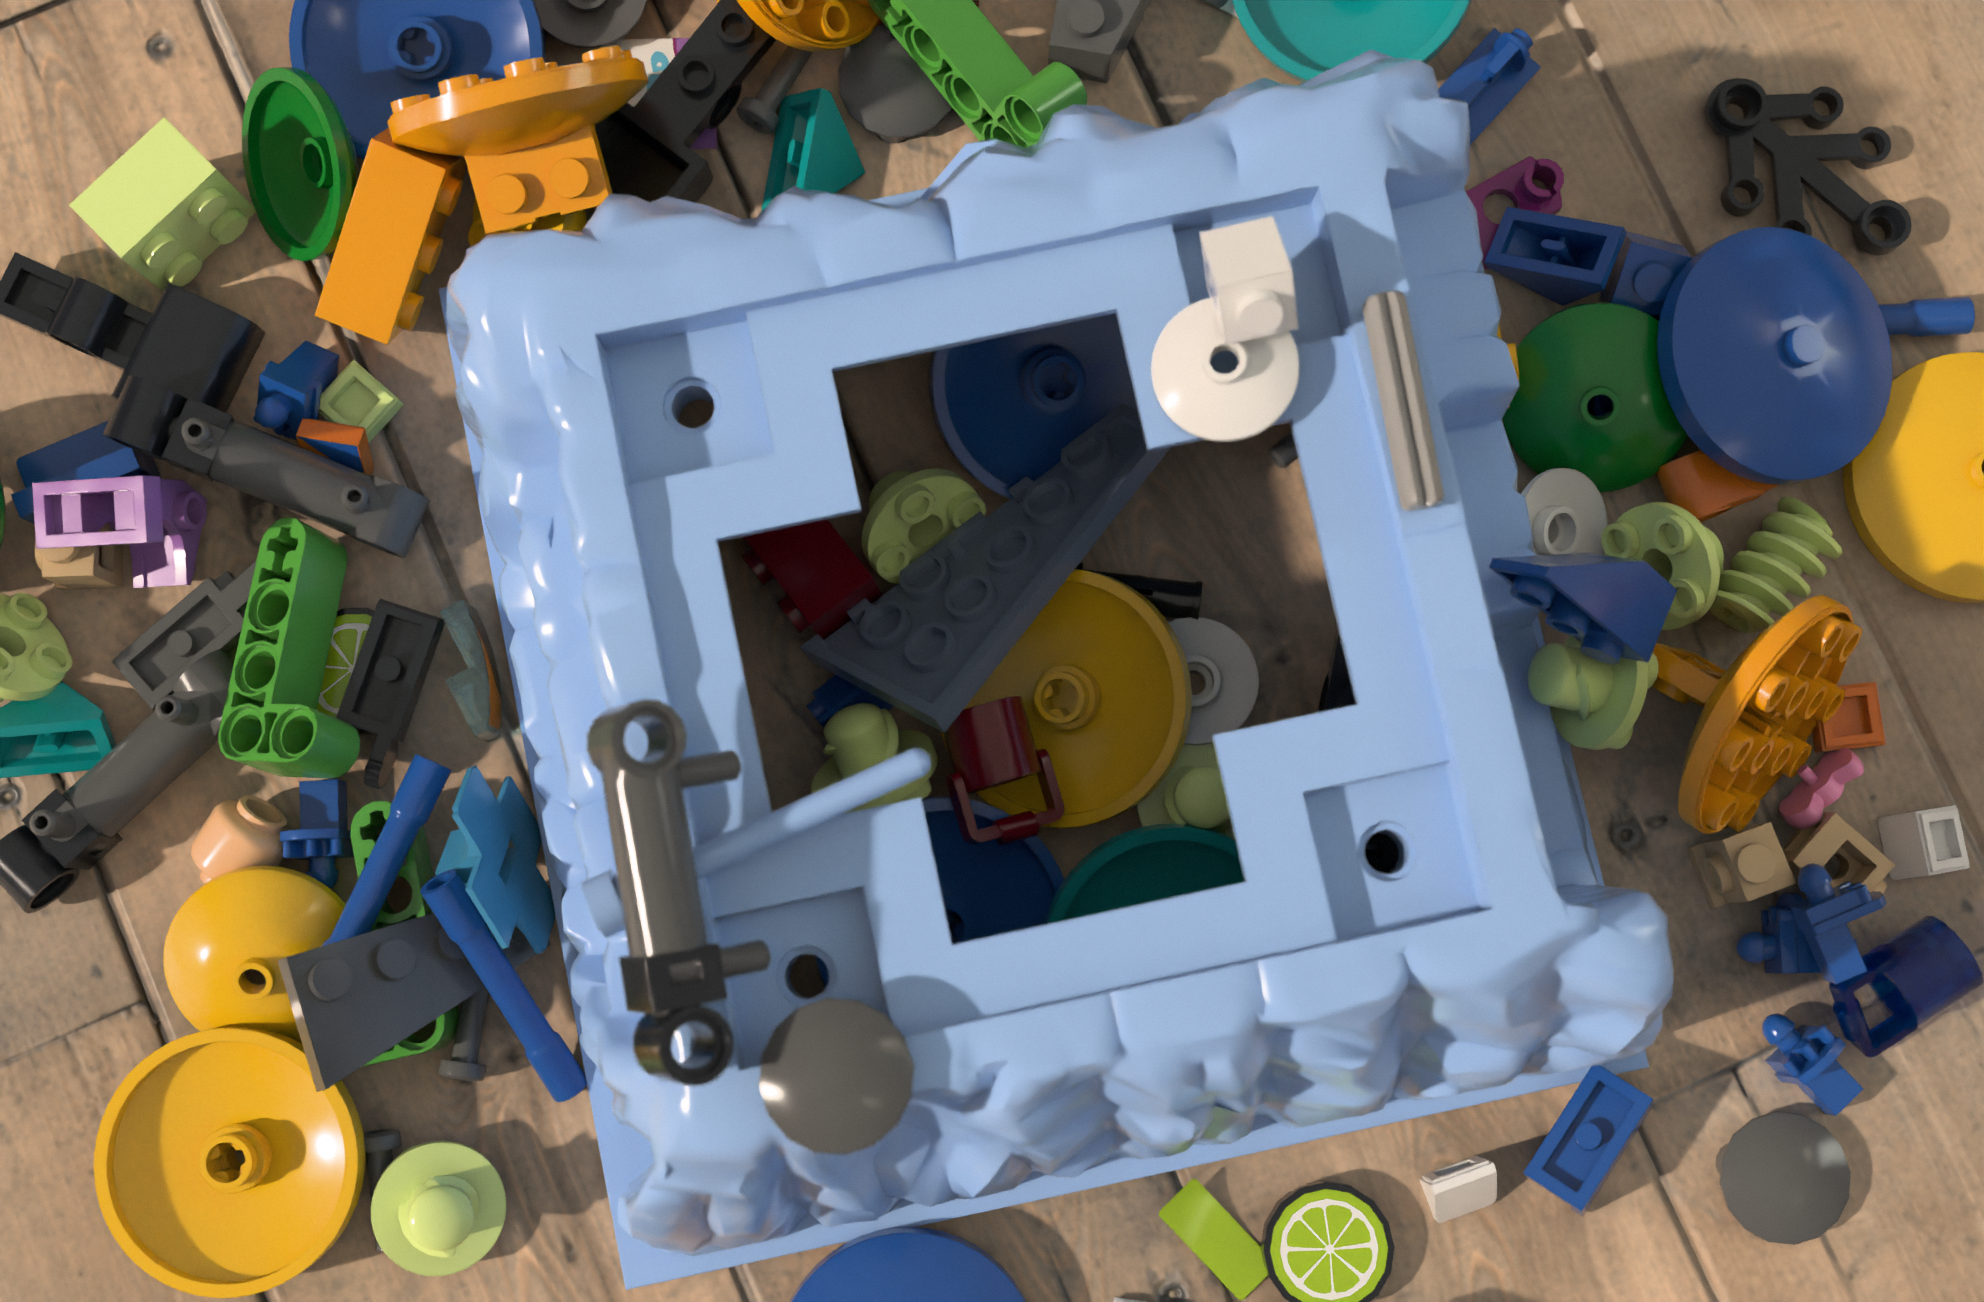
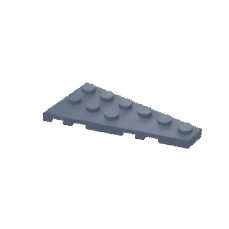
[800,404,1171,733]

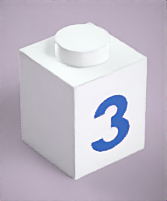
[1200,216,1298,345]

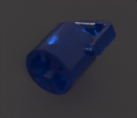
[1829,916,1983,1058]

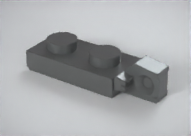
[112,561,256,710]

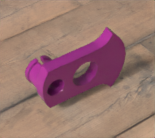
[1465,156,1564,269]

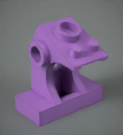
[32,476,207,588]

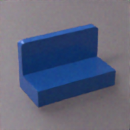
[11,420,162,524]
[1523,1065,1653,1217]

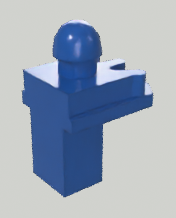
[253,340,339,440]
[280,779,354,889]
[1790,863,1887,984]
[1736,892,1857,973]
[1762,1013,1863,1116]

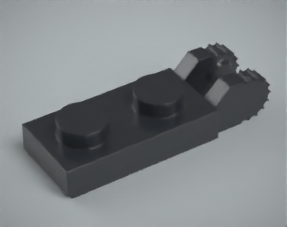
[336,599,446,789]

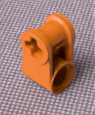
[1656,450,1778,522]

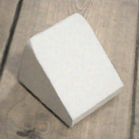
[1878,805,1970,880]
[1419,1155,1497,1223]

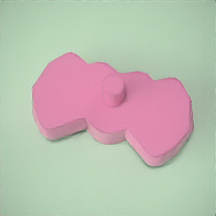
[1779,748,1864,830]

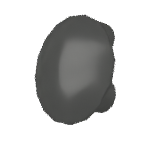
[838,23,952,144]
[759,997,914,1155]
[1716,1112,1851,1245]

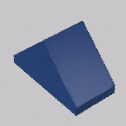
[1484,207,1627,306]

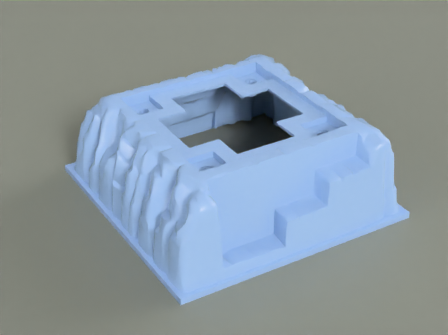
[439,49,1673,1290]

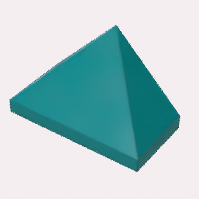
[761,88,866,212]
[0,681,116,778]

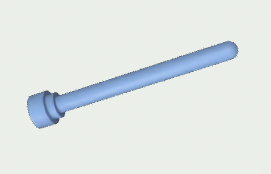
[581,748,931,938]

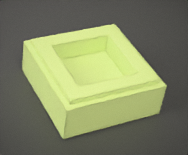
[319,359,405,443]

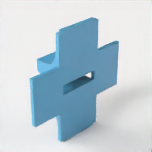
[435,765,556,954]

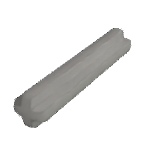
[1363,291,1444,511]

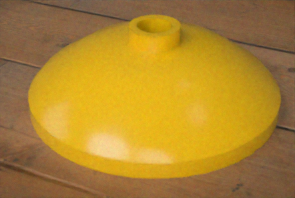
[164,865,346,1044]

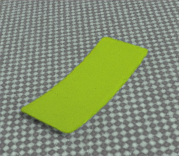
[1159,1179,1268,1300]

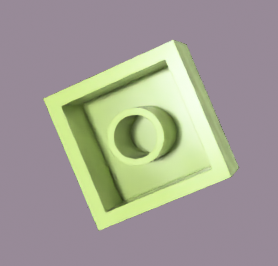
[69,117,256,292]

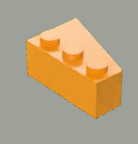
[314,128,467,345]

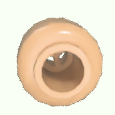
[191,796,287,883]

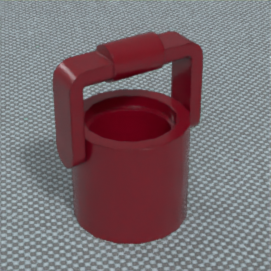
[943,696,1065,846]

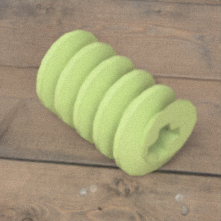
[1708,497,1843,634]

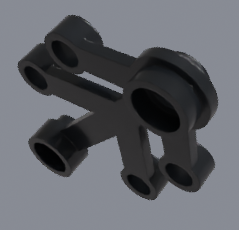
[1705,78,1912,255]

